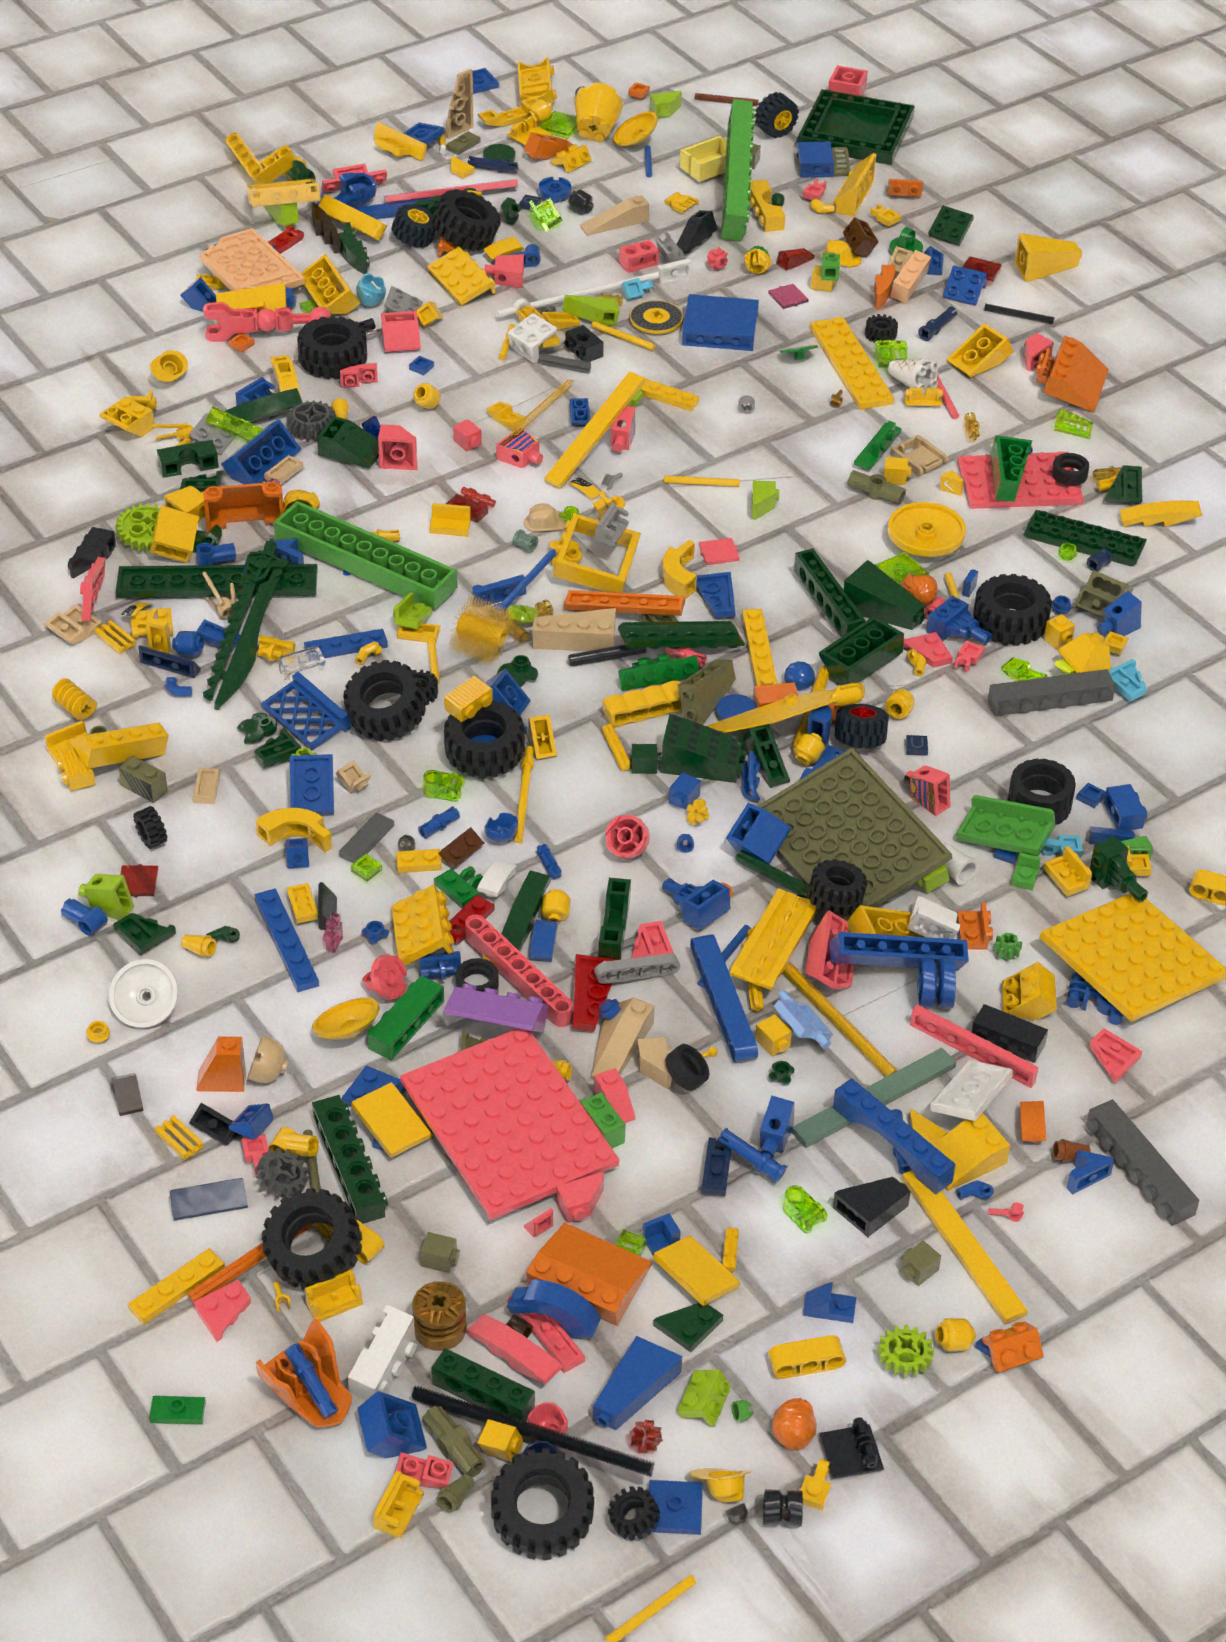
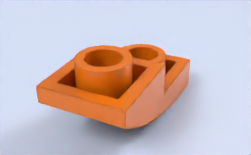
[1020,1101,1046,1143]

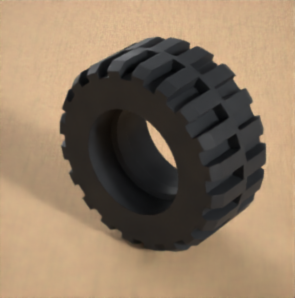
[432,189,501,251]
[297,316,367,379]
[973,574,1052,646]
[343,660,427,741]
[444,700,525,778]
[261,1188,362,1290]
[491,1448,594,1560]

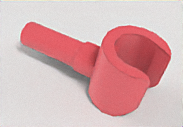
[988,1202,1024,1222]

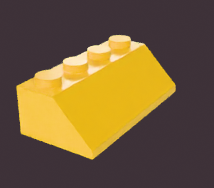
[834,153,876,217]
[300,254,360,314]
[70,722,169,769]

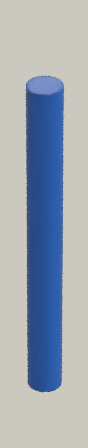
[697,925,751,988]

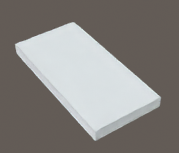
[931,1060,1013,1121]

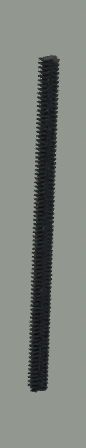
[412,1385,655,1477]

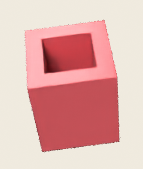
[453,419,482,452]

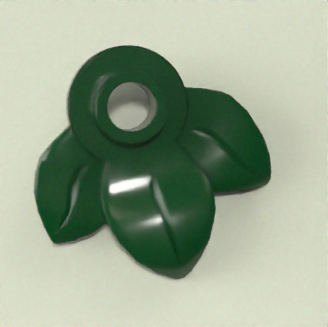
[287,160,316,184]
[193,525,222,553]
[497,655,538,687]
[237,713,277,744]

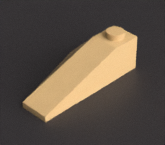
[446,69,474,139]
[580,196,649,236]
[591,997,655,1079]

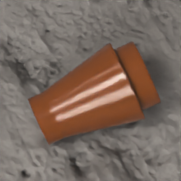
[1053,1139,1091,1163]

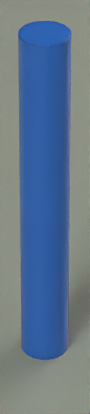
[644,145,652,177]

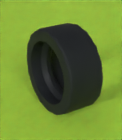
[1052,453,1089,486]
[456,958,499,992]
[665,1044,710,1091]

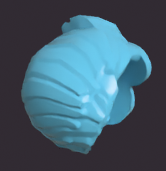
[356,273,386,306]

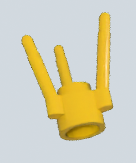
[152,423,193,446]

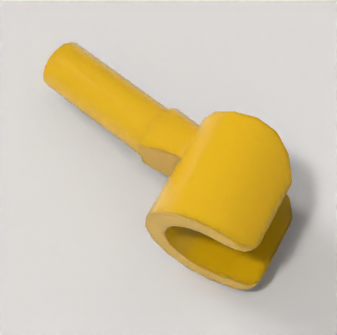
[273,1281,291,1312]

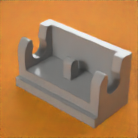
[654,232,687,263]
[594,503,629,547]

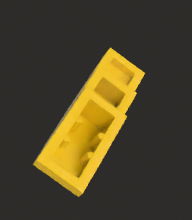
[1120,500,1203,527]

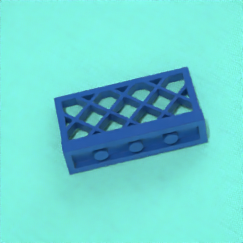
[260,672,352,751]

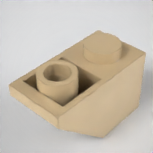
[637,1037,672,1088]

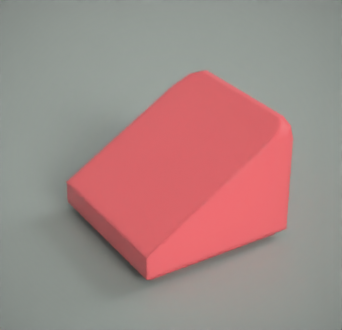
[524,1208,553,1237]

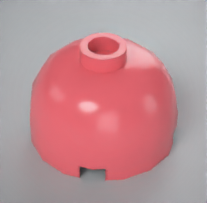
[605,814,650,859]

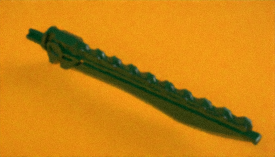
[203,539,289,710]

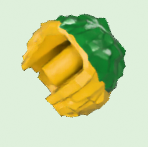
[744,246,772,274]

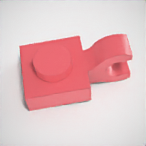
[241,1134,269,1175]

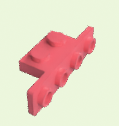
[321,163,387,192]

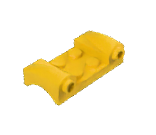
[517,57,557,104]

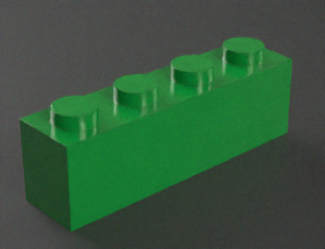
[367,976,444,1061]

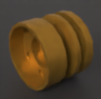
[412,1281,467,1351]

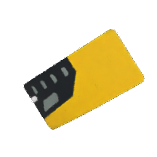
[568,477,601,500]
[121,602,154,616]

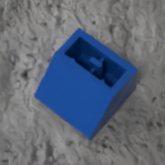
[726,802,791,865]

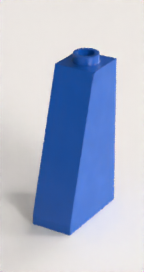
[593,1336,682,1430]

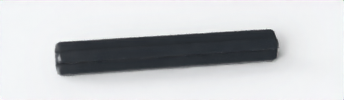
[568,645,646,666]

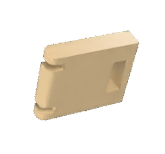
[890,434,948,476]

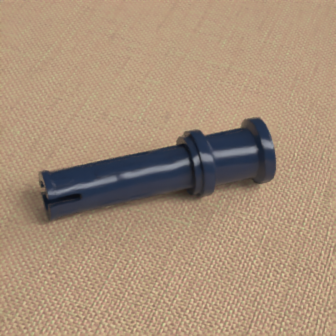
[918,306,957,341]

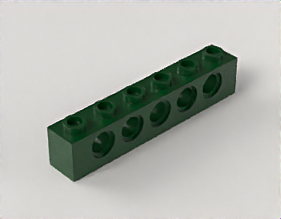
[794,548,865,637]
[312,1095,388,1224]

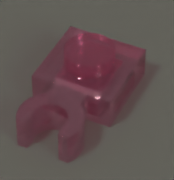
[323,912,343,953]

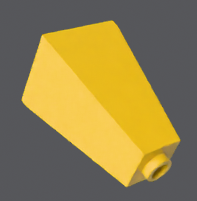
[1015,233,1082,282]

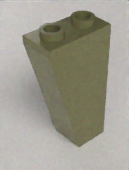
[678,660,736,724]

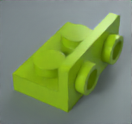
[393,592,432,629]

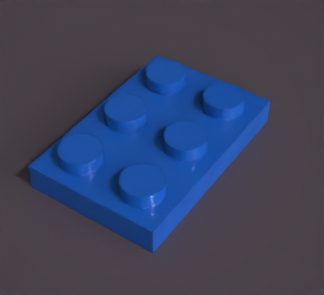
[290,754,334,815]

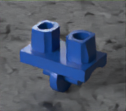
[419,951,461,980]

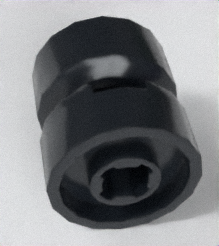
[763,1489,803,1527]

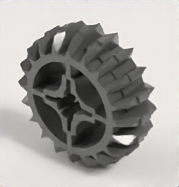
[286,400,336,441]

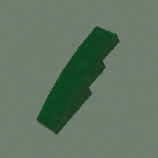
[225,388,303,429]
[502,870,551,951]

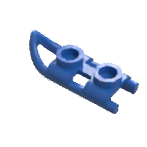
[742,751,760,801]

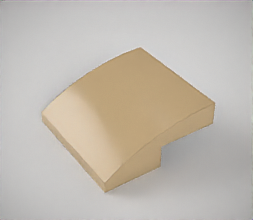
[44,604,103,644]

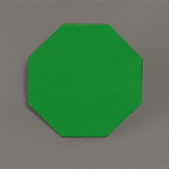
[780,345,818,360]

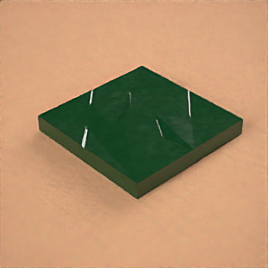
[796,89,915,165]

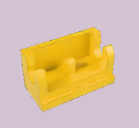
[305,1269,363,1322]
[373,1470,424,1538]

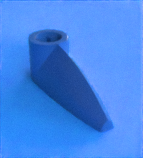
[491,244,541,267]

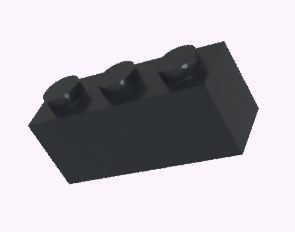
[971,1004,1048,1063]

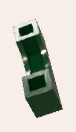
[598,877,631,960]

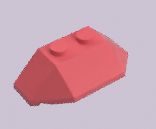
[805,911,855,990]

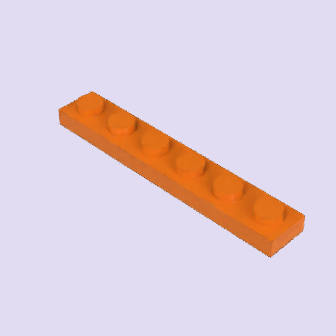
[564,590,685,616]

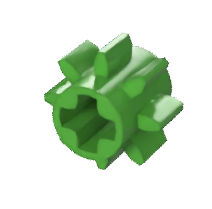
[993,933,1022,961]

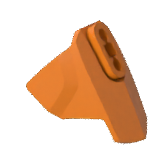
[256,1319,353,1427]

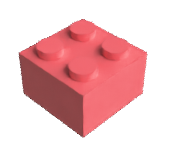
[828,65,868,96]

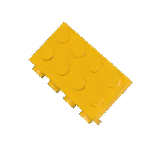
[427,247,496,306]
[391,884,454,966]

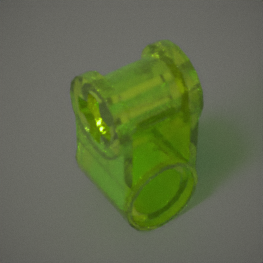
[423,770,465,802]
[783,1185,828,1233]

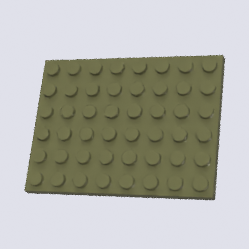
[758,748,953,921]

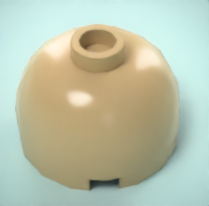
[247,1035,288,1084]

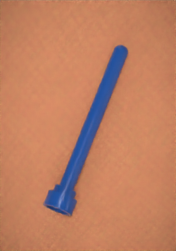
[489,549,557,621]

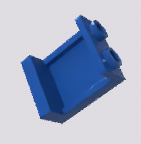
[797,142,834,178]

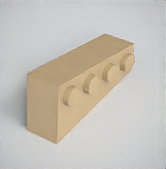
[533,608,616,651]

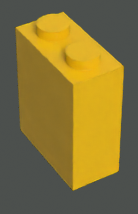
[149,505,199,563]

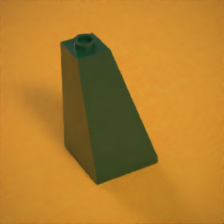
[843,560,925,630]

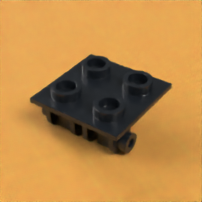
[819,1417,884,1479]

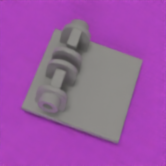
[384,286,423,317]
[189,413,238,456]

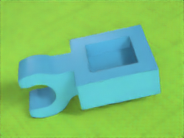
[621,278,654,300]
[1042,835,1083,857]

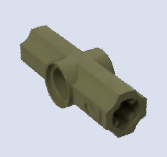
[847,470,906,504]
[422,1406,486,1478]

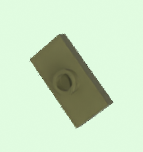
[446,131,480,155]

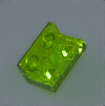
[529,198,563,231]

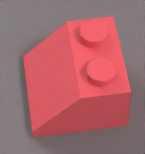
[378,424,418,470]

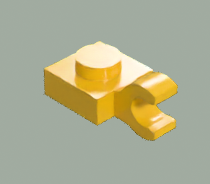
[800,1459,831,1511]

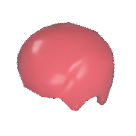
[527,1402,568,1441]

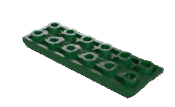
[1024,510,1147,566]
[618,621,745,649]

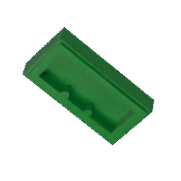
[149,1396,206,1425]

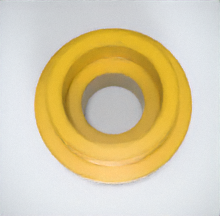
[86,1021,110,1043]

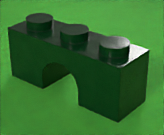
[157,440,219,478]

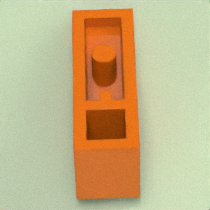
[524,132,573,160]

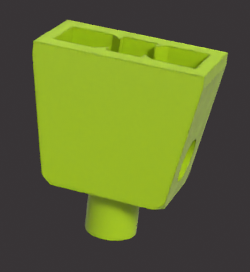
[78,874,134,920]

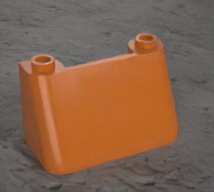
[203,482,284,533]

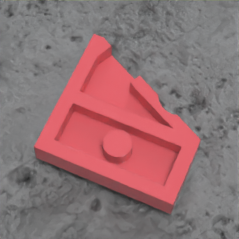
[903,632,953,668]
[631,921,674,958]
[1089,1028,1143,1083]
[193,1280,251,1342]

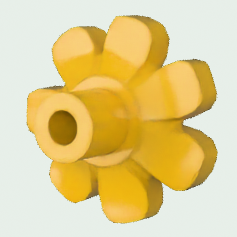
[686,799,709,825]

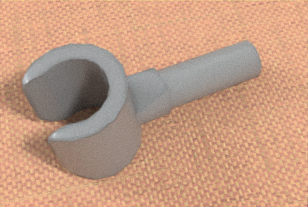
[601,473,623,488]

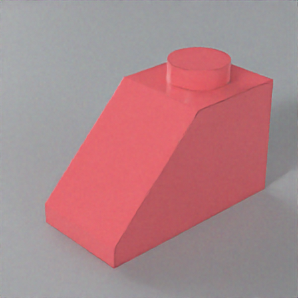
[1024,333,1054,371]
[594,1068,635,1123]
[556,1172,604,1223]

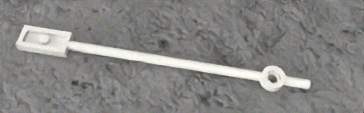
[496,258,692,318]

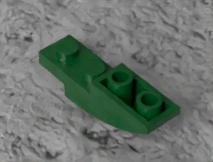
[339,222,370,274]

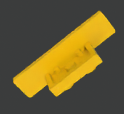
[374,122,427,160]

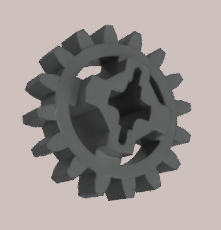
[255,1148,309,1198]

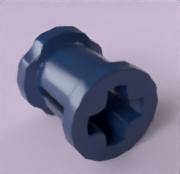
[1086,548,1112,572]

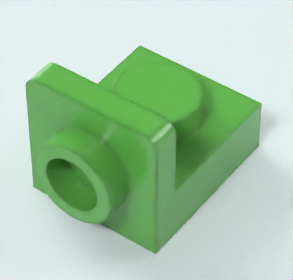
[1011,853,1041,891]

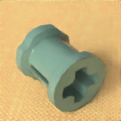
[513,529,538,553]

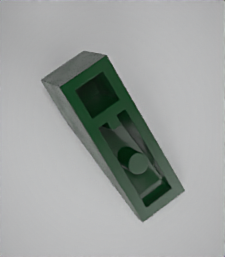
[743,724,790,788]

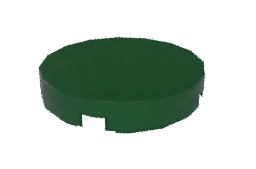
[483,144,515,162]

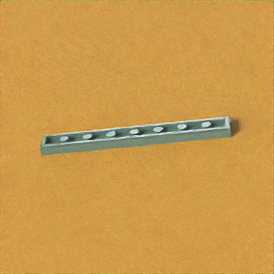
[792,1047,956,1148]

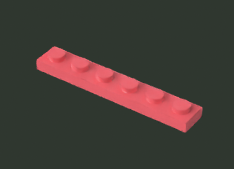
[910,1005,1039,1088]

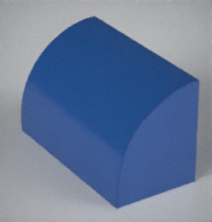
[807,705,832,752]

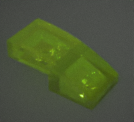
[1001,657,1047,681]

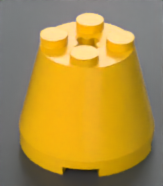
[574,83,623,142]

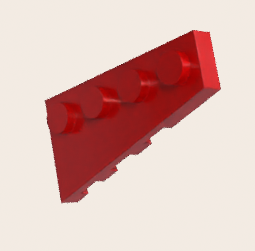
[572,954,617,1032]

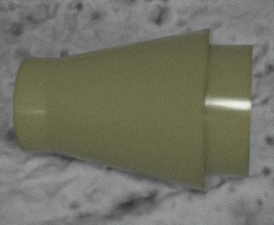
[437,1474,475,1512]

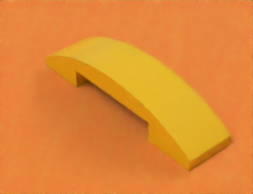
[478,97,538,126]

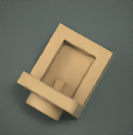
[335,760,372,794]

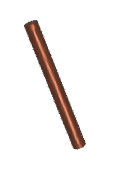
[695,93,759,106]

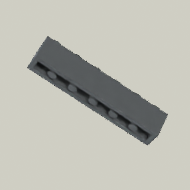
[988,669,1116,716]
[1086,1099,1200,1226]

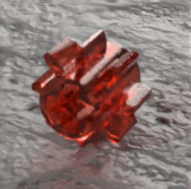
[630,1420,663,1453]

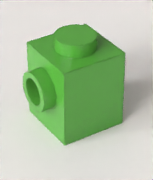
[821,253,840,281]

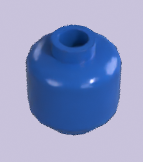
[172,631,204,657]

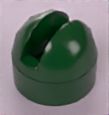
[771,193,785,207]

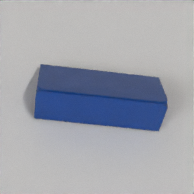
[924,246,943,275]
[1089,826,1135,844]
[229,1103,273,1139]

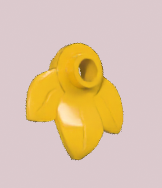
[549,540,582,564]

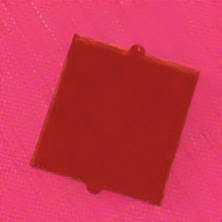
[120,864,159,898]

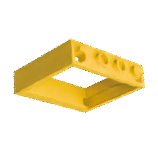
[246,179,320,207]
[552,513,641,593]

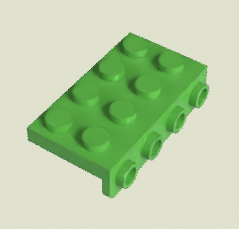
[956,795,1055,857]

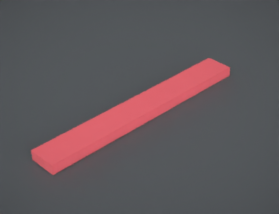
[384,179,518,203]

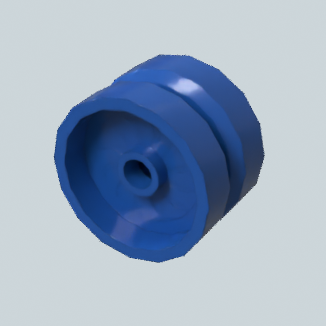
[917,958,956,1008]

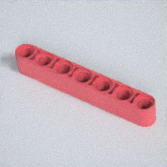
[466,915,573,1027]

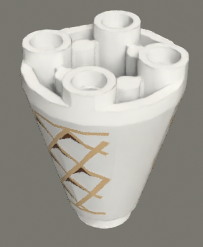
[888,358,938,393]

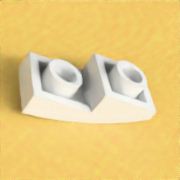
[477,860,517,897]

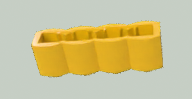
[602,681,682,727]

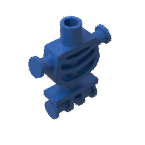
[1066,972,1124,1025]

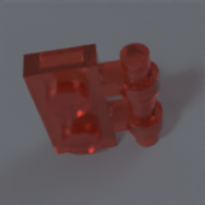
[446,487,496,523]

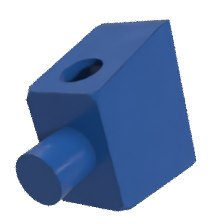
[1097,591,1142,636]
[760,1095,795,1158]

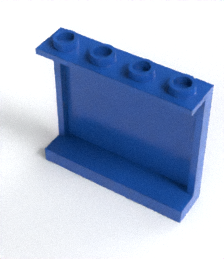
[682,294,759,351]

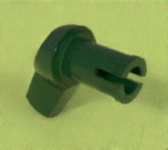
[500,197,521,223]

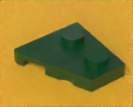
[1104,465,1142,504]

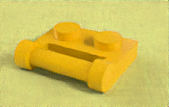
[131,608,173,639]

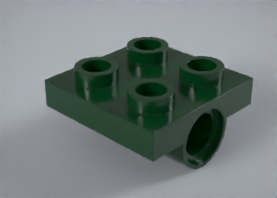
[928,205,974,246]

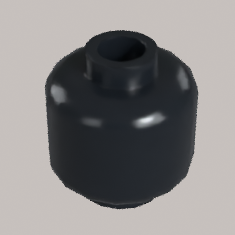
[568,190,594,215]

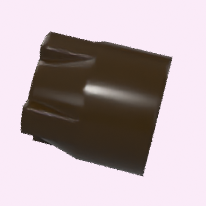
[505,1314,533,1338]

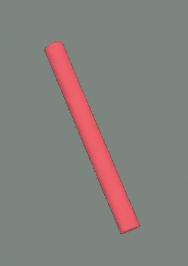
[936,374,959,419]

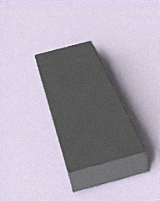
[339,812,394,865]

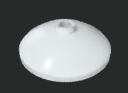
[109,959,178,1028]

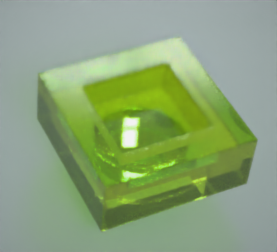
[351,854,382,882]

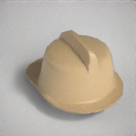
[524,503,570,532]

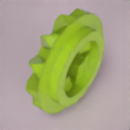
[507,604,539,623]

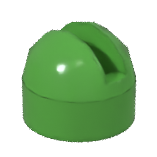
[732,1400,753,1422]

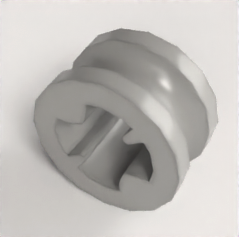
[738,395,755,414]

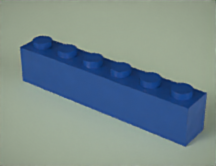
[829,932,969,970]

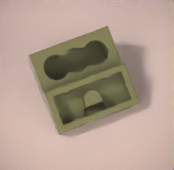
[1074,570,1133,617]

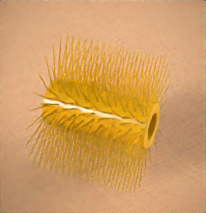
[449,595,514,665]

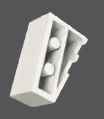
[348,1305,417,1400]

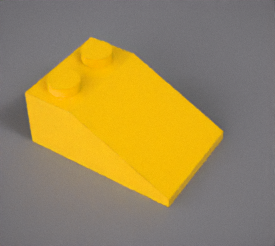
[946,323,1014,377]
[847,905,924,937]
[933,1112,1010,1191]

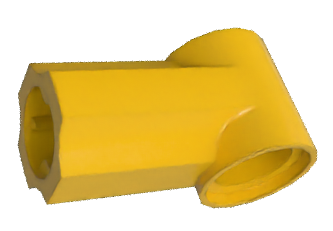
[268,1127,319,1157]

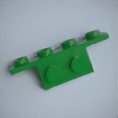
[854,421,902,470]
[618,654,699,691]

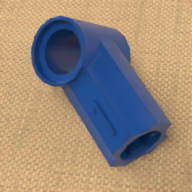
[196,543,236,565]
[61,898,108,936]

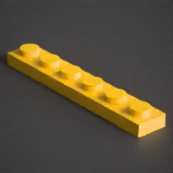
[742,609,777,686]

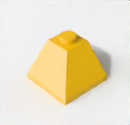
[1058,633,1111,673]

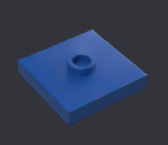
[649,1480,703,1535]

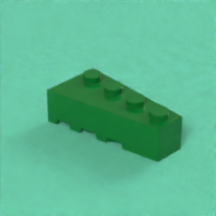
[990,435,1033,502]

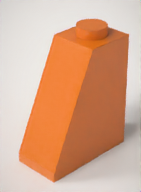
[196,1036,246,1092]

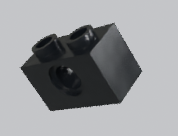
[564,325,604,362]

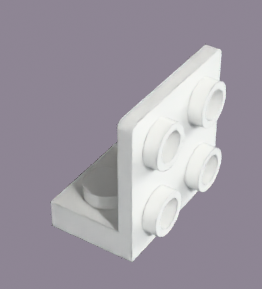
[507,313,557,364]
[907,896,960,939]

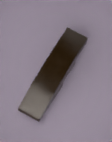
[311,202,341,254]

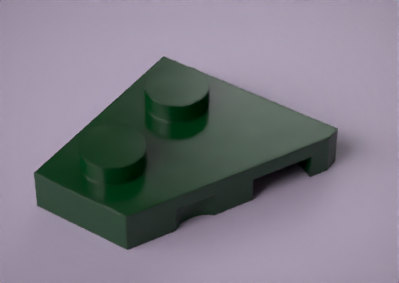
[180,471,223,492]
[254,728,301,768]
[113,913,176,954]
[653,1303,723,1353]

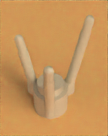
[203,572,237,618]

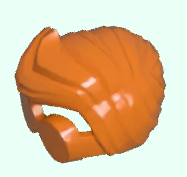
[901,573,938,606]
[772,1398,817,1451]

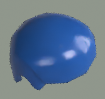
[784,661,815,691]
[484,813,518,843]

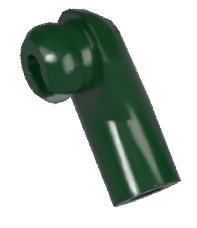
[206,926,240,943]

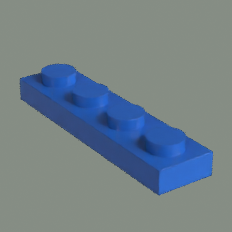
[304,629,388,661]

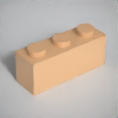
[890,250,931,304]

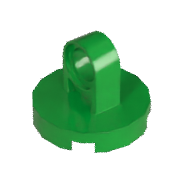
[889,227,923,256]

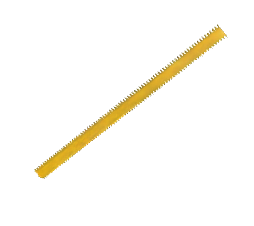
[747,926,898,1077]

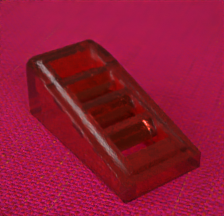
[776,248,815,270]

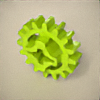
[878,1324,934,1378]

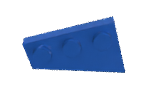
[696,572,736,619]

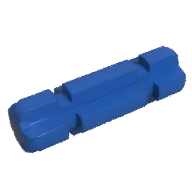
[537,844,562,880]

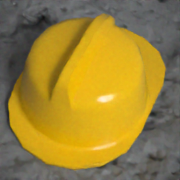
[821,240,862,267]
[150,350,188,382]
[689,1468,751,1502]

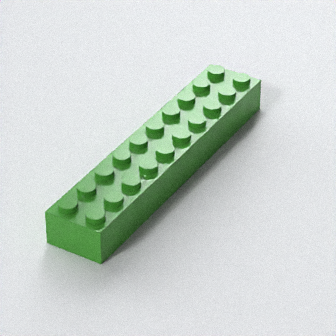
[721,99,755,242]
[273,501,458,610]

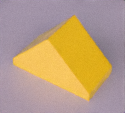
[528,714,557,759]

